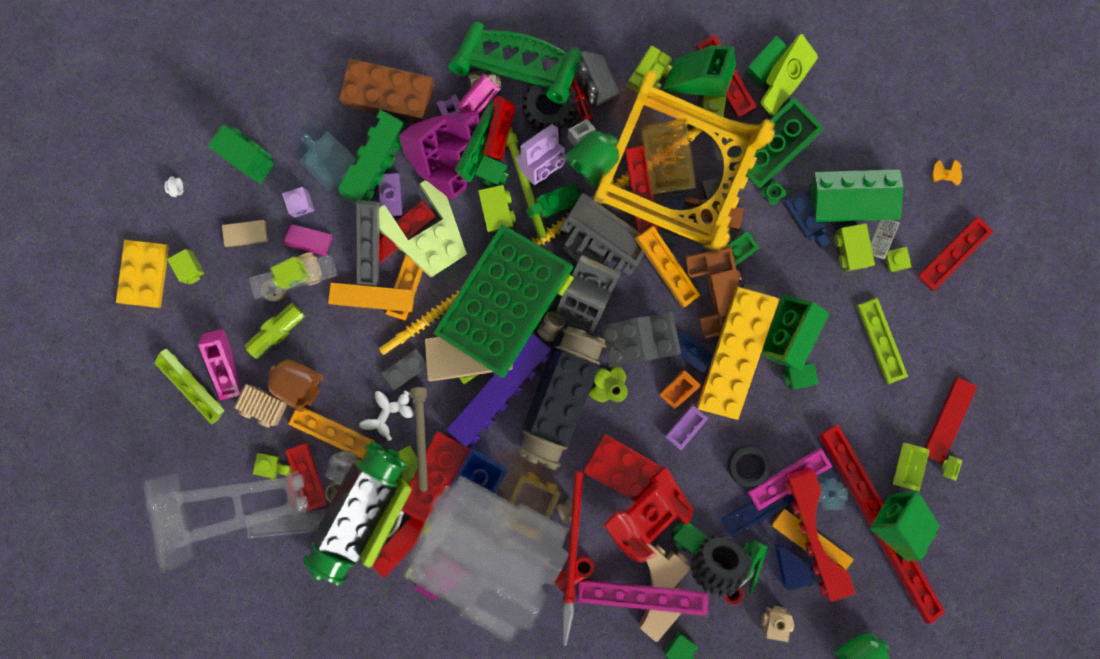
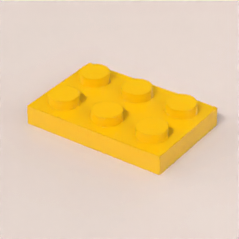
[116,240,169,308]

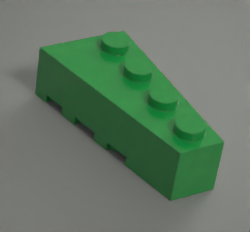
[338,110,404,204]

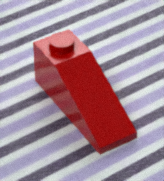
[372,517,431,578]

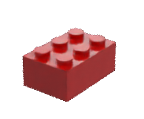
[583,433,661,501]

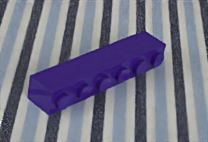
[447,333,551,447]

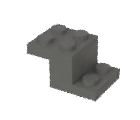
[555,255,621,335]
[601,312,681,368]

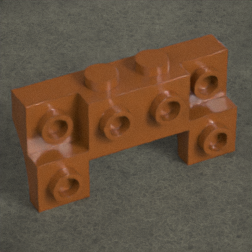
[685,246,742,339]

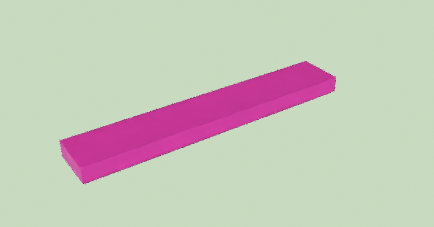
[578,579,708,616]

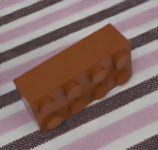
[339,58,435,123]

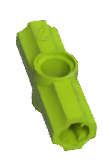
[244,303,305,359]

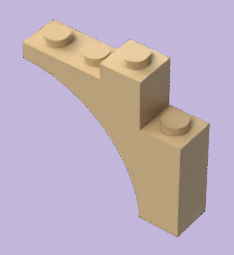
[638,543,690,643]

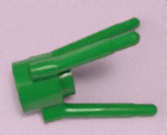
[724,539,768,594]

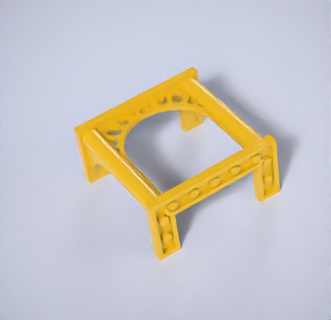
[594,70,774,251]

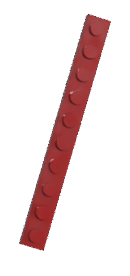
[818,424,945,624]

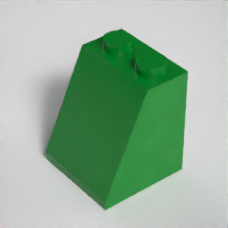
[870,491,940,561]

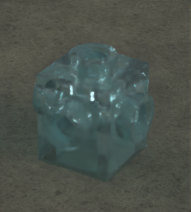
[818,479,848,511]

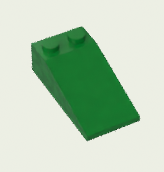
[731,97,824,188]

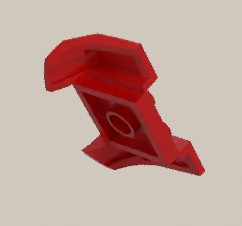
[603,466,694,562]

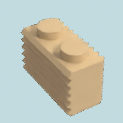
[234,384,287,428]

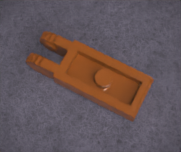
[685,197,744,230]

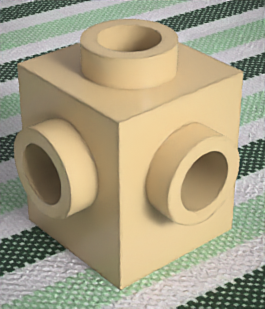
[761,606,794,642]

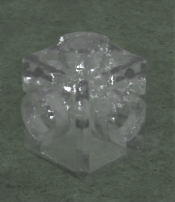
[325,450,359,485]

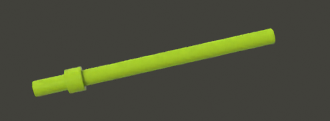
[506,128,547,240]

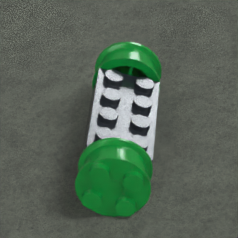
[303,441,408,586]

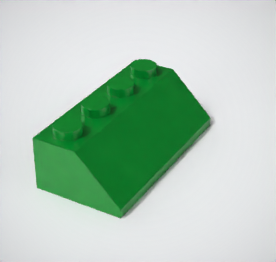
[809,170,904,222]

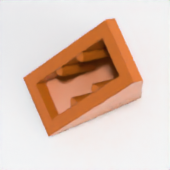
[659,370,700,409]

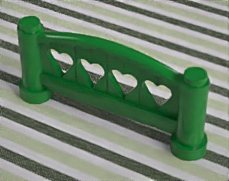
[448,21,582,104]

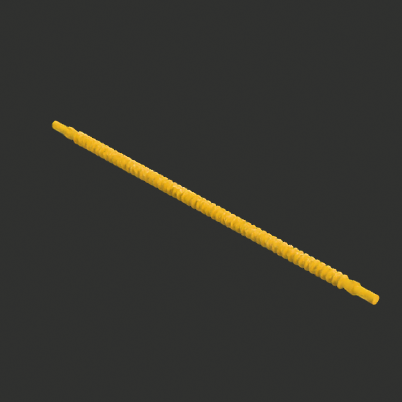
[379,127,703,355]

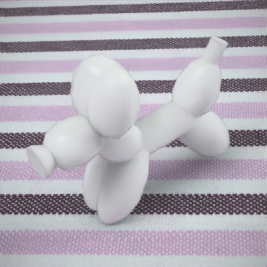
[359,390,414,441]

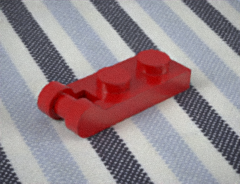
[483,96,515,161]

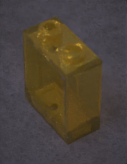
[500,472,561,540]

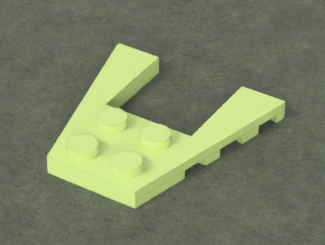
[379,180,467,278]

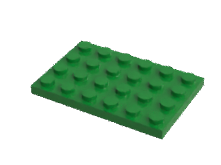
[434,224,573,378]

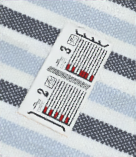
[871,220,900,259]

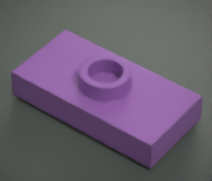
[379,173,403,217]
[664,404,709,450]

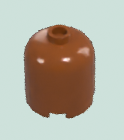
[268,359,324,412]

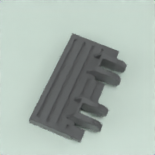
[561,193,644,276]

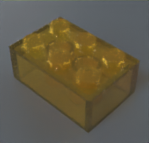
[642,118,696,194]

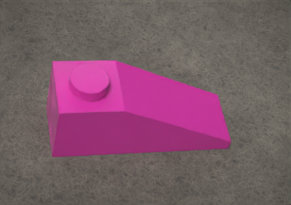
[198,329,241,400]

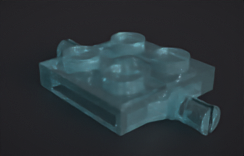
[299,131,357,192]

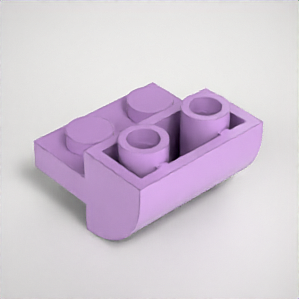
[516,124,565,185]

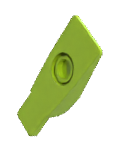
[761,34,818,115]

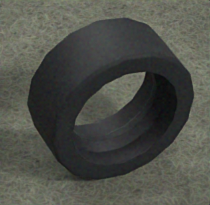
[727,445,770,487]

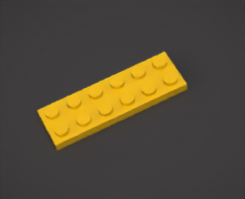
[697,286,779,420]

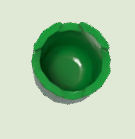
[564,131,620,188]
[832,633,890,659]

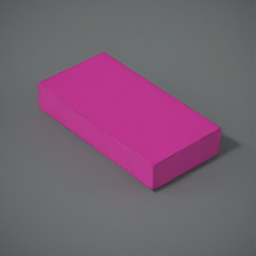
[457,73,501,115]
[284,224,332,256]

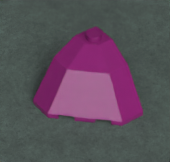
[399,111,480,200]

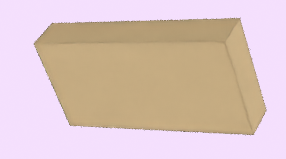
[222,220,268,247]

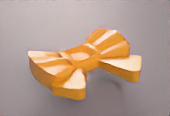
[931,160,962,185]

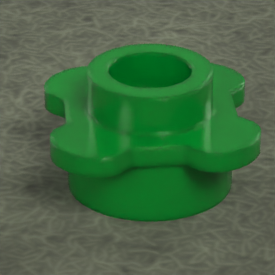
[761,180,786,205]

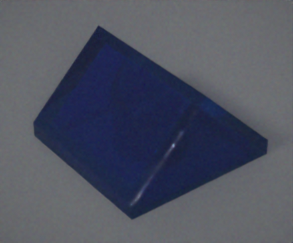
[450,448,509,508]

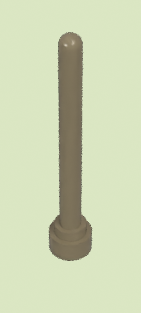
[410,387,428,492]

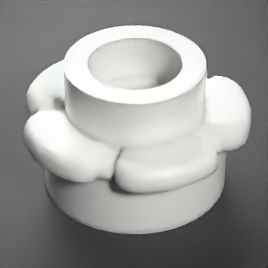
[164,176,183,197]

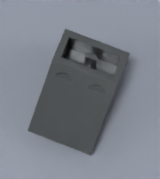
[577,51,620,109]

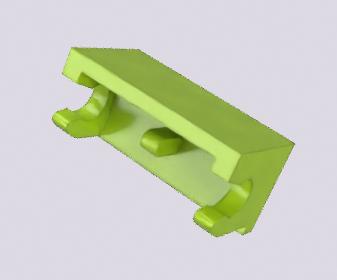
[893,443,930,491]

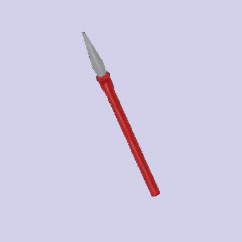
[562,471,583,646]

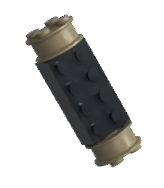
[516,326,607,470]

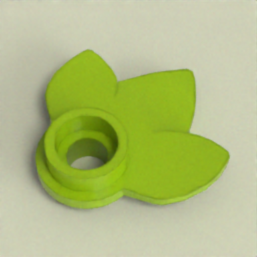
[589,366,628,402]

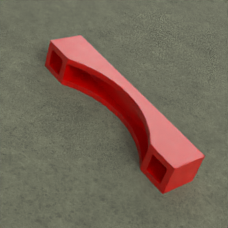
[784,467,856,602]

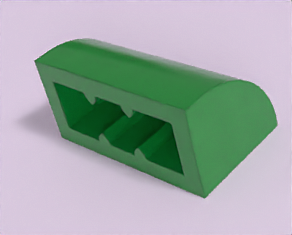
[745,36,788,89]

